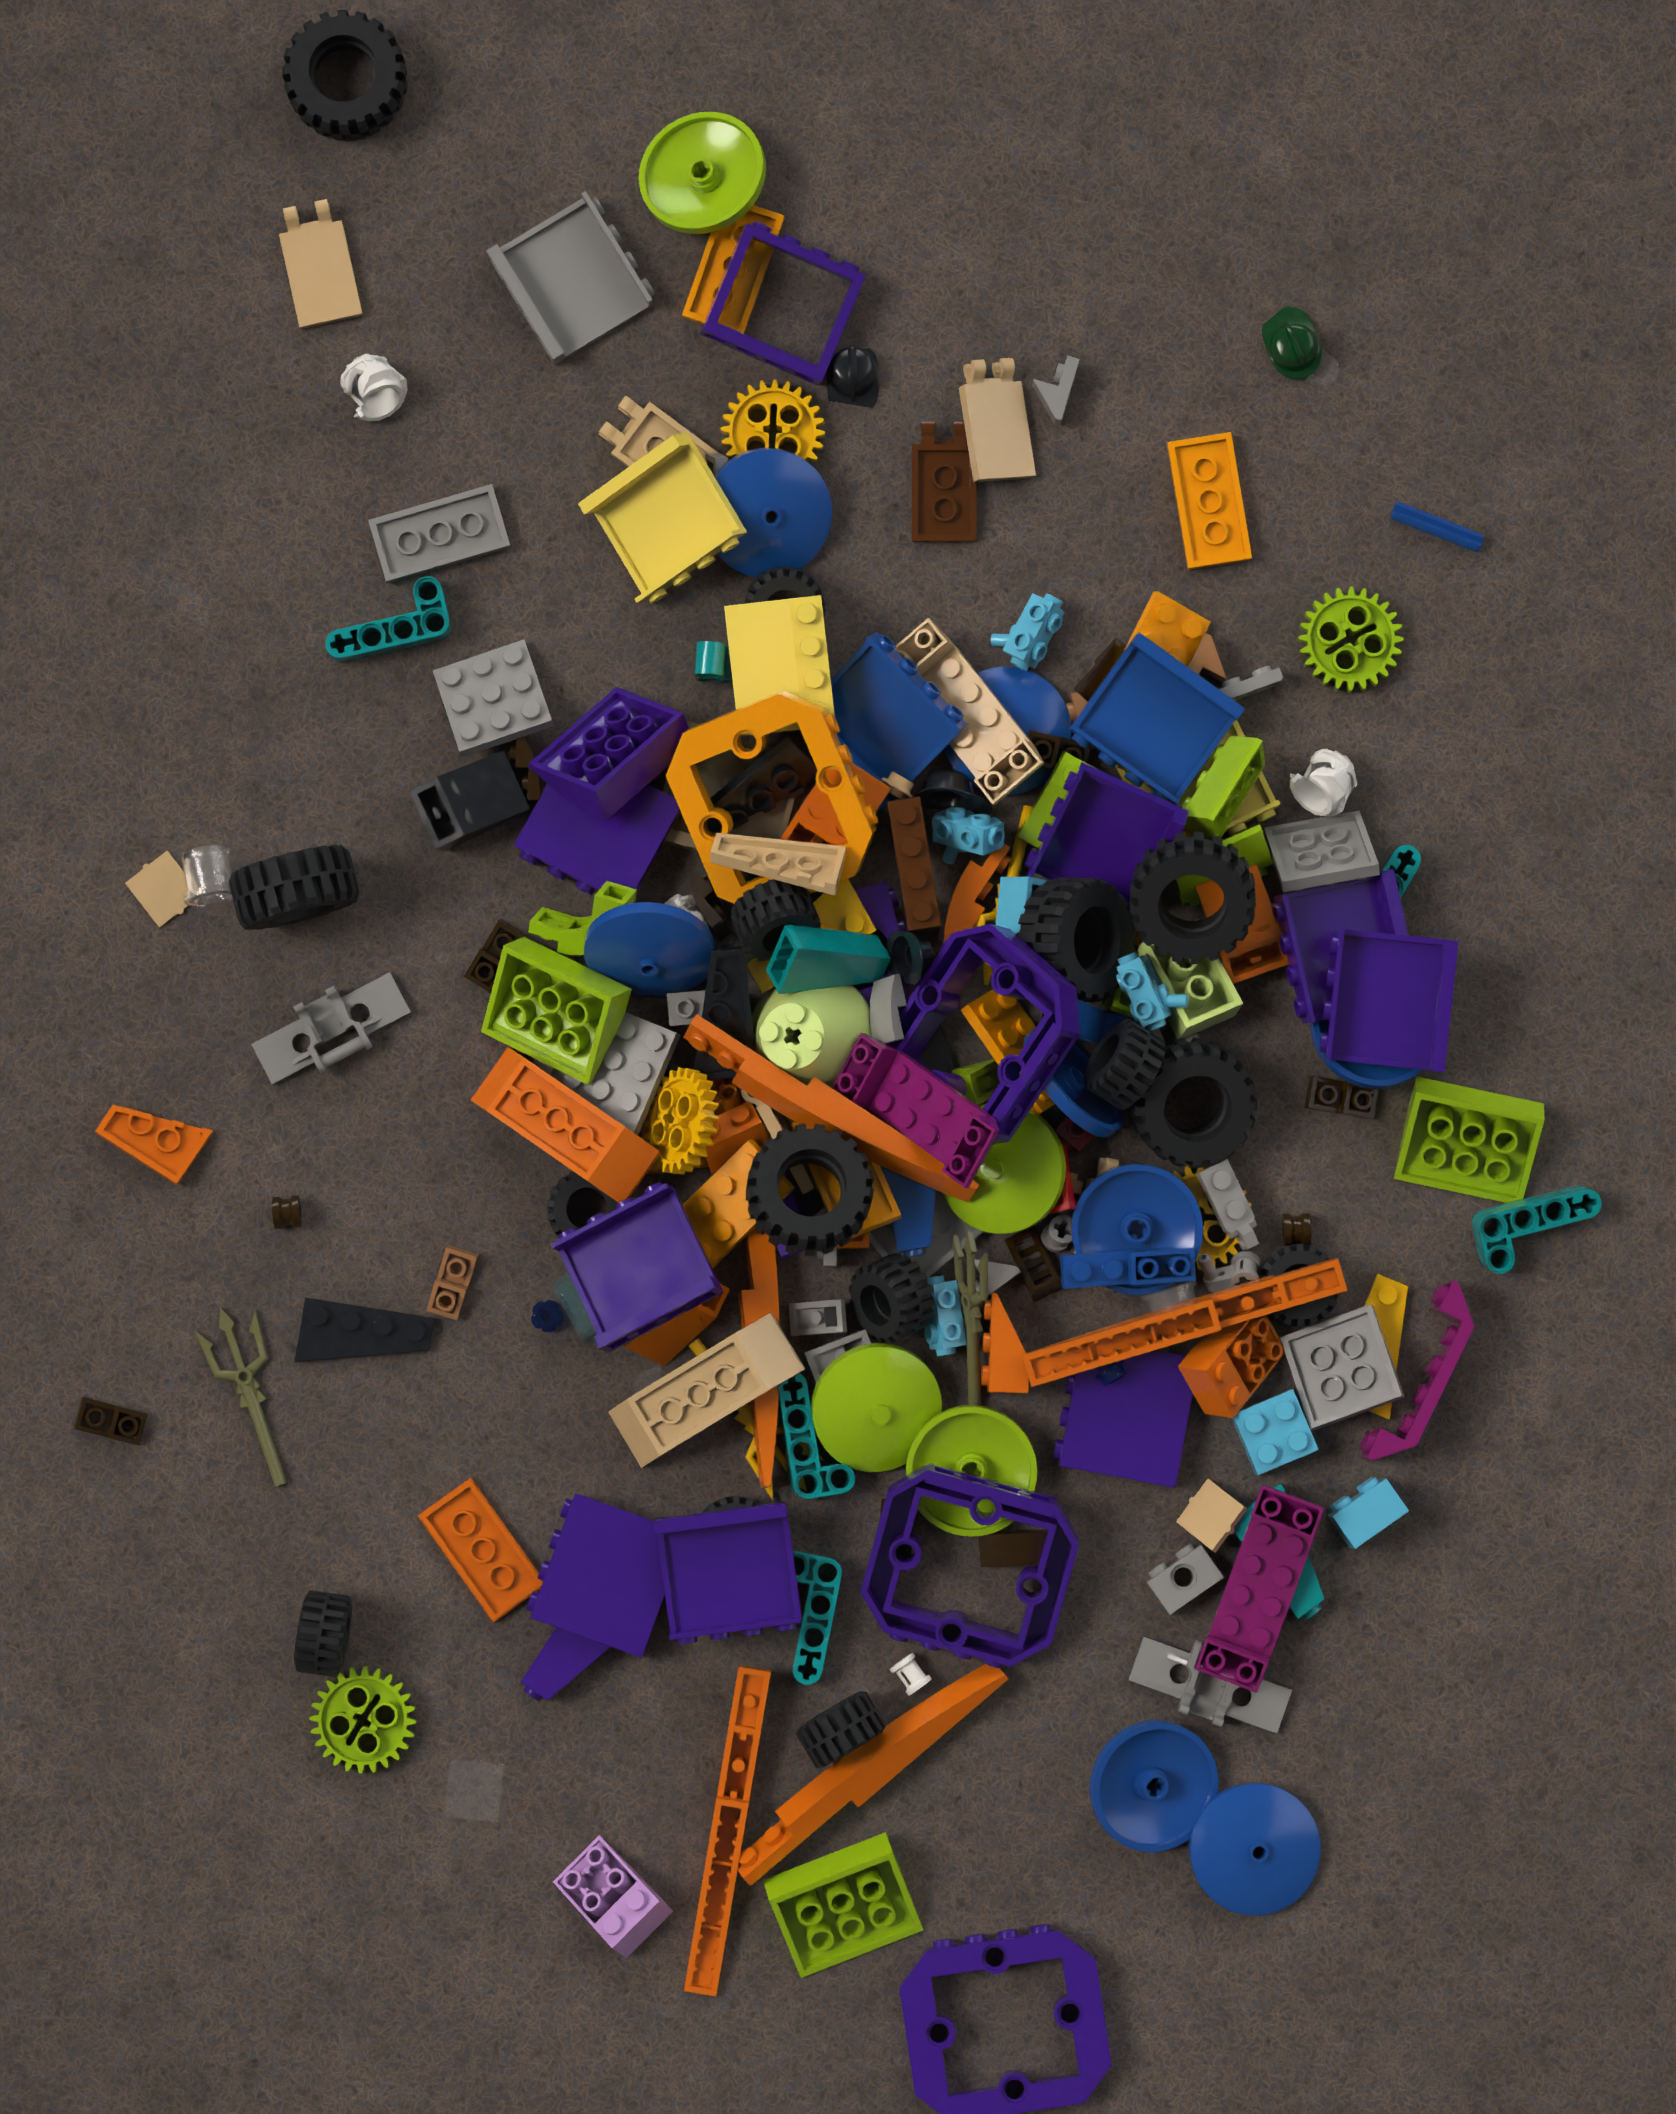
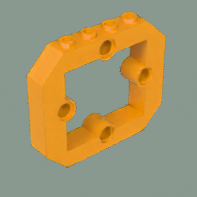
[666,690,878,904]

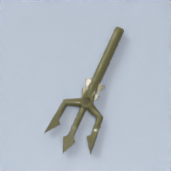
[953,1230,988,1405]
[194,1307,287,1487]

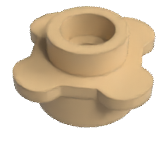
[881,772,914,800]

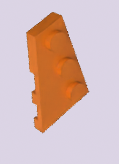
[95,1105,213,1186]

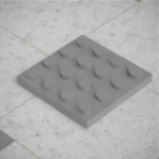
[533,1012,681,1135]

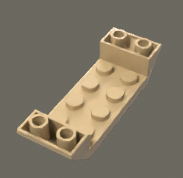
[895,618,1044,806]
[608,1312,805,1468]

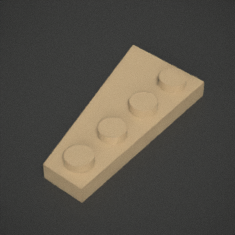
[710,833,846,896]

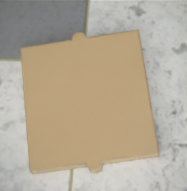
[125,851,202,928]
[1176,1479,1247,1553]

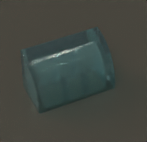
[550,1273,597,1342]

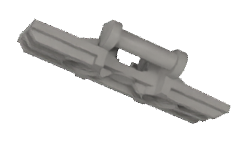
[251,972,411,1085]
[1128,1636,1292,1733]

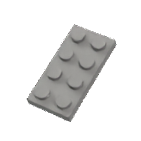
[368,484,511,583]

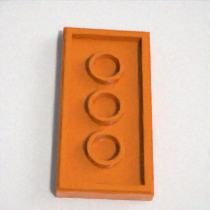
[418,1478,543,1623]

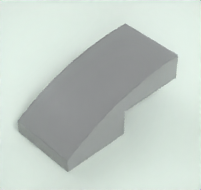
[870,974,907,1044]

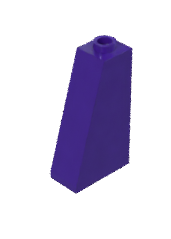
[521,1628,610,1701]

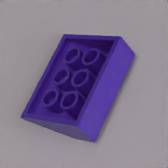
[528,687,689,821]

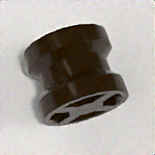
[272,1195,302,1229]
[1282,1213,1311,1246]

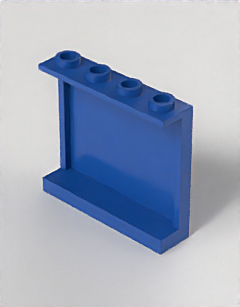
[831,632,968,810]
[1068,632,1245,805]

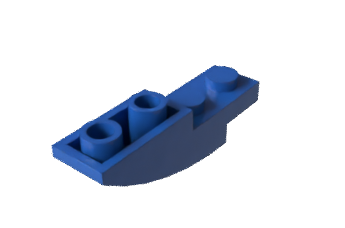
[1060,1247,1196,1289]

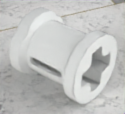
[890,1652,932,1696]

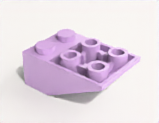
[553,1835,673,1958]

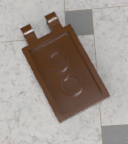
[912,421,976,542]

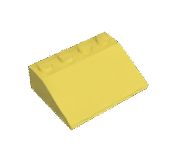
[724,595,835,736]

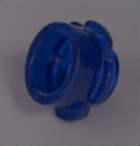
[531,1300,563,1332]
[1096,1361,1127,1387]

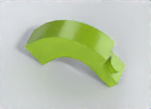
[528,881,637,955]

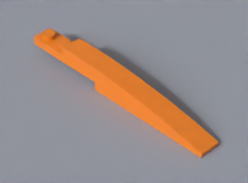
[683,1014,979,1202]
[737,1227,780,1489]
[1022,1258,1348,1387]
[684,1664,771,1997]
[738,1664,1008,1886]

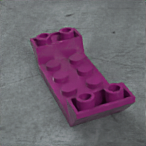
[832,1033,999,1188]
[1359,1280,1474,1461]
[1195,1484,1325,1693]

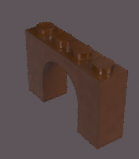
[887,797,941,936]

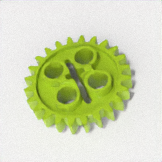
[1297,586,1404,693]
[309,1666,417,1774]

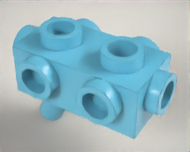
[991,593,1065,671]
[932,807,1005,864]
[1116,952,1189,1031]
[924,1275,982,1356]

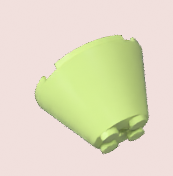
[752,985,872,1088]

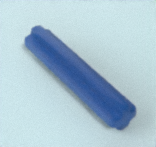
[1391,502,1484,552]

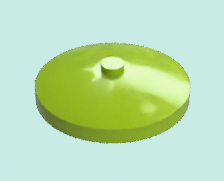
[639,112,766,234]
[942,1104,1066,1234]
[811,1343,942,1472]
[906,1405,1037,1537]

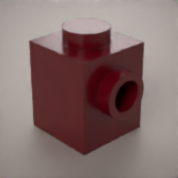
[1055,1116,1094,1154]

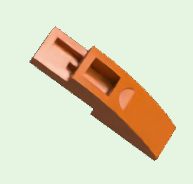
[943,843,1011,943]

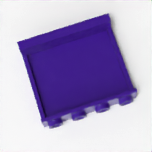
[1025,762,1189,927]
[514,783,682,896]
[1272,869,1408,1024]
[1319,929,1459,1072]
[551,1183,723,1353]
[1053,1350,1193,1488]
[526,1493,665,1659]
[654,1502,802,1644]

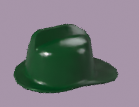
[1262,306,1322,379]

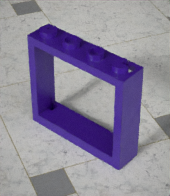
[699,222,866,385]

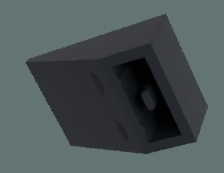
[409,750,531,851]

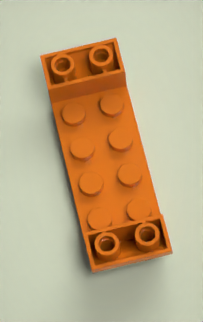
[471,1047,661,1203]

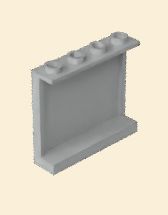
[486,191,655,365]

